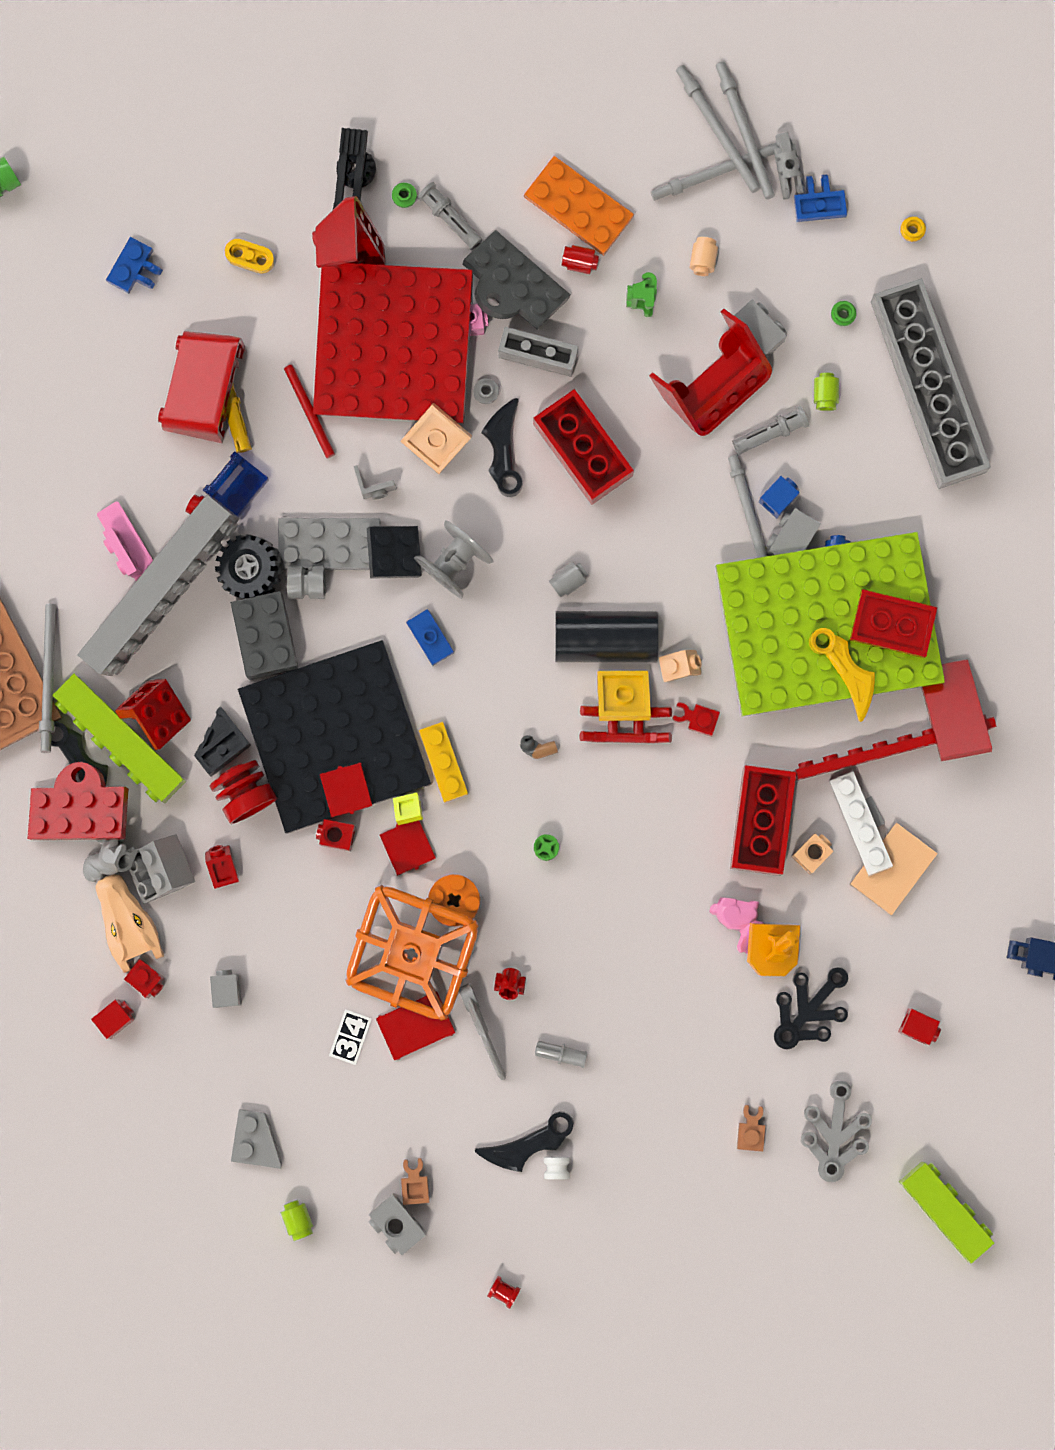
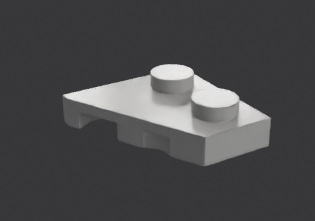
[231,1109,282,1169]

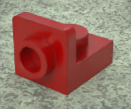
[205,845,239,889]
[124,959,165,998]

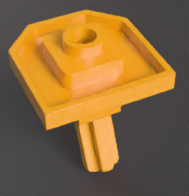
[747,923,800,977]

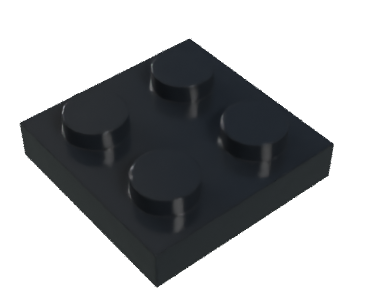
[366,526,422,579]

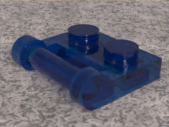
[202,451,269,517]

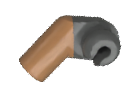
[520,735,558,759]

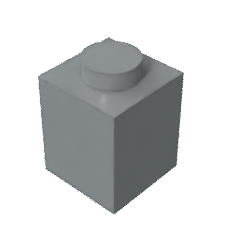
[210,970,241,1008]

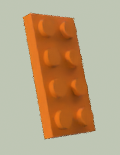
[524,156,634,256]

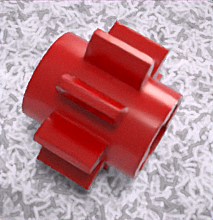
[494,968,526,1000]

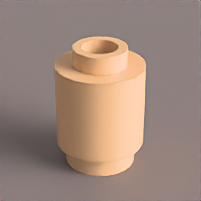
[689,237,718,276]

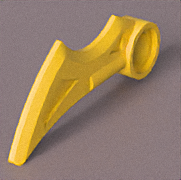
[809,628,875,722]

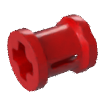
[487,1276,521,1309]

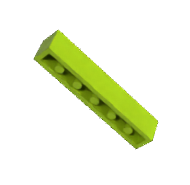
[52,674,186,803]

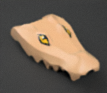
[96,874,164,973]

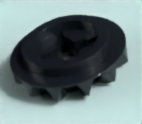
[336,152,376,188]

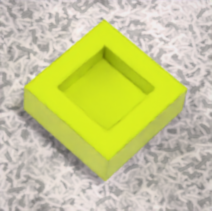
[393,793,423,825]

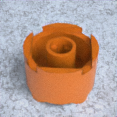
[428,874,480,927]

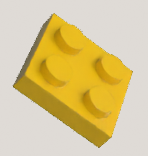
[597,671,651,721]

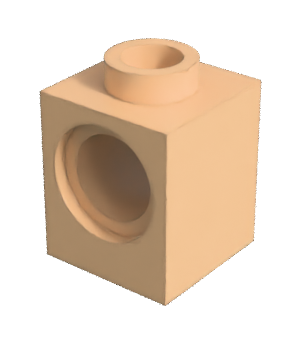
[791,834,833,874]

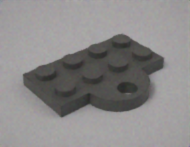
[462,230,571,330]

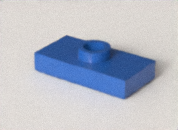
[406,609,454,666]

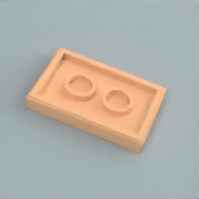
[850,823,938,915]

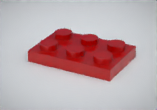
[850,589,938,658]

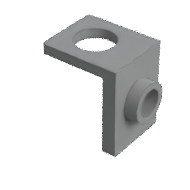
[354,465,396,500]

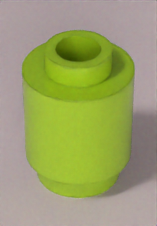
[814,373,839,411]
[280,1200,313,1241]

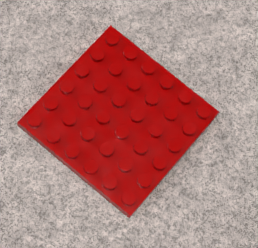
[313,263,473,424]

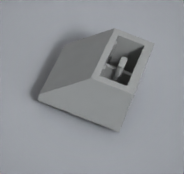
[129,834,195,904]

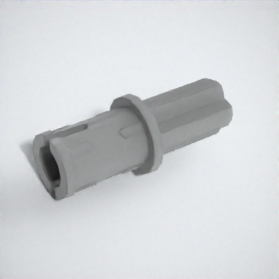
[535,1041,587,1068]

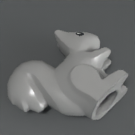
[83,838,138,882]

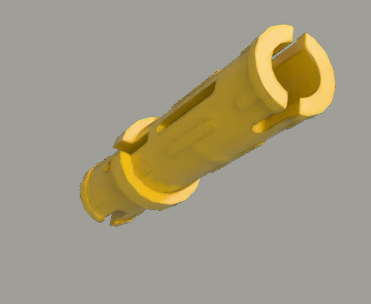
[226,383,252,453]

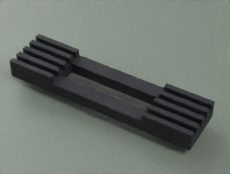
[333,127,368,209]

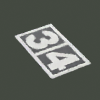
[329,1009,372,1065]

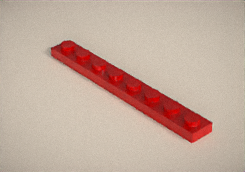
[793,714,997,781]

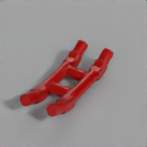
[579,706,672,743]

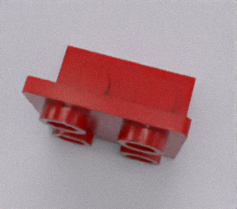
[115,679,191,750]

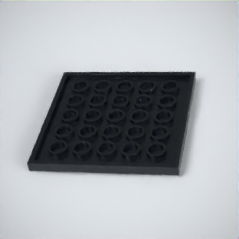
[238,640,432,834]

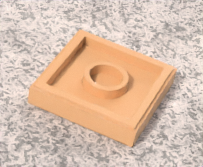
[400,403,472,474]

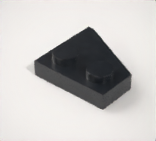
[194,706,251,777]

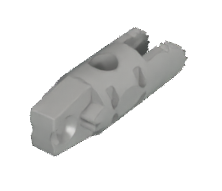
[773,132,805,200]

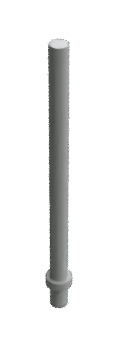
[728,455,767,558]

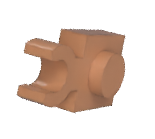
[737,1105,765,1152]
[401,1158,430,1205]

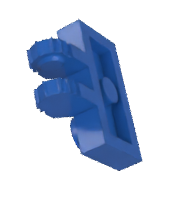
[794,174,847,222]
[106,237,163,294]

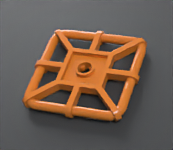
[345,885,479,1021]

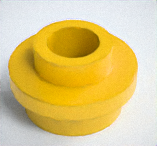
[900,216,926,242]

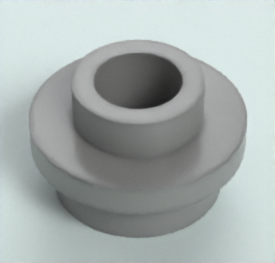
[473,379,499,404]

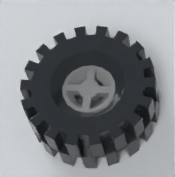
[215,534,284,599]

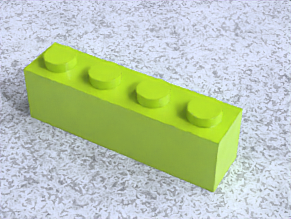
[899,1161,995,1264]

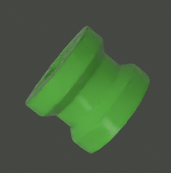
[534,834,559,861]

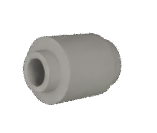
[549,562,588,598]

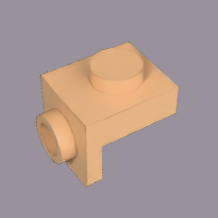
[658,650,702,682]

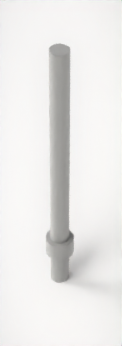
[716,62,775,199]
[676,65,761,193]
[651,137,793,201]
[39,604,56,753]

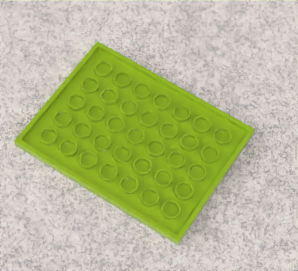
[715,532,945,717]

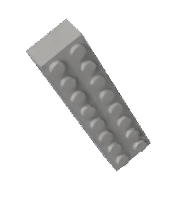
[871,278,991,489]
[77,495,240,676]

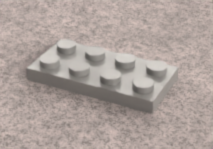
[278,518,380,570]

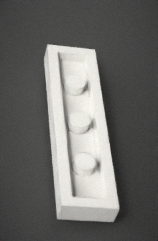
[830,772,893,876]

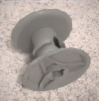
[414,520,493,599]

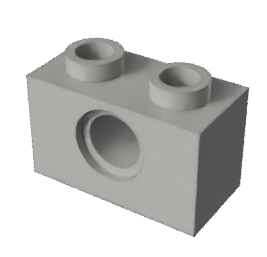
[369,1193,427,1255]

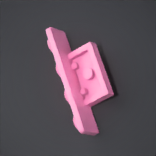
[97,502,153,581]

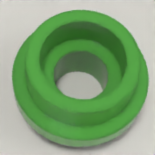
[392,182,417,208]
[831,301,856,326]

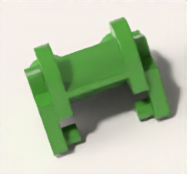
[626,272,657,317]

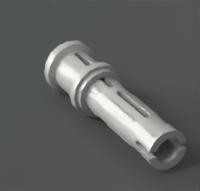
[417,182,483,250]
[732,406,809,455]

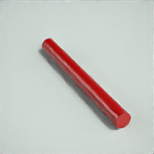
[284,364,335,458]

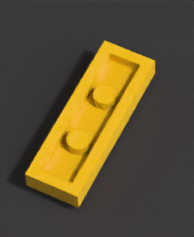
[419,722,468,803]

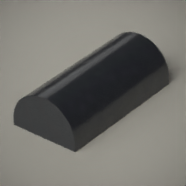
[555,611,658,663]

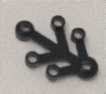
[774,967,848,1049]

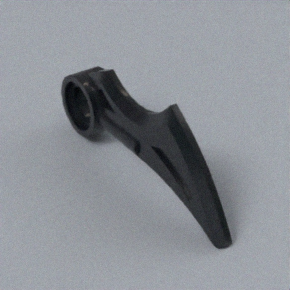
[481,398,522,497]
[51,721,108,787]
[475,1111,574,1172]

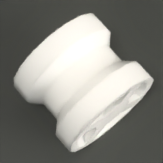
[544,1157,570,1179]

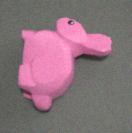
[709,897,765,954]

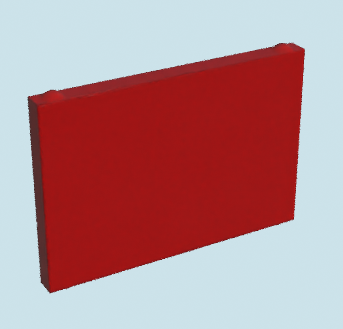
[376,991,455,1060]

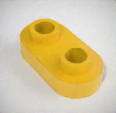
[225,239,274,274]

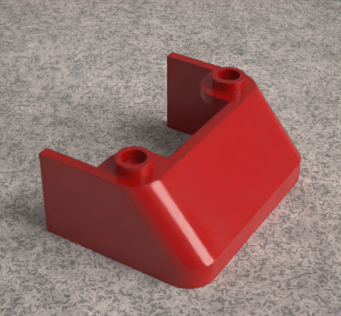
[312,196,385,268]
[649,309,772,436]

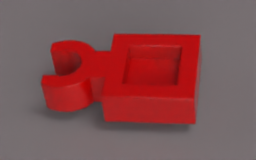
[672,702,720,737]

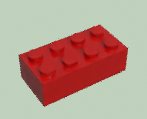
[533,389,634,505]
[730,765,796,876]

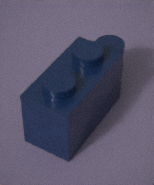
[1006,937,1055,980]

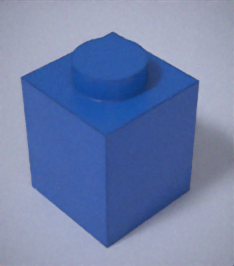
[759,476,800,519]

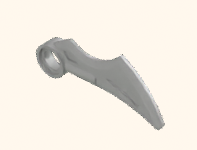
[459,983,506,1080]

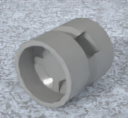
[287,566,326,599]

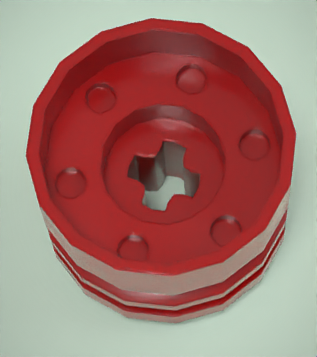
[209,760,278,825]

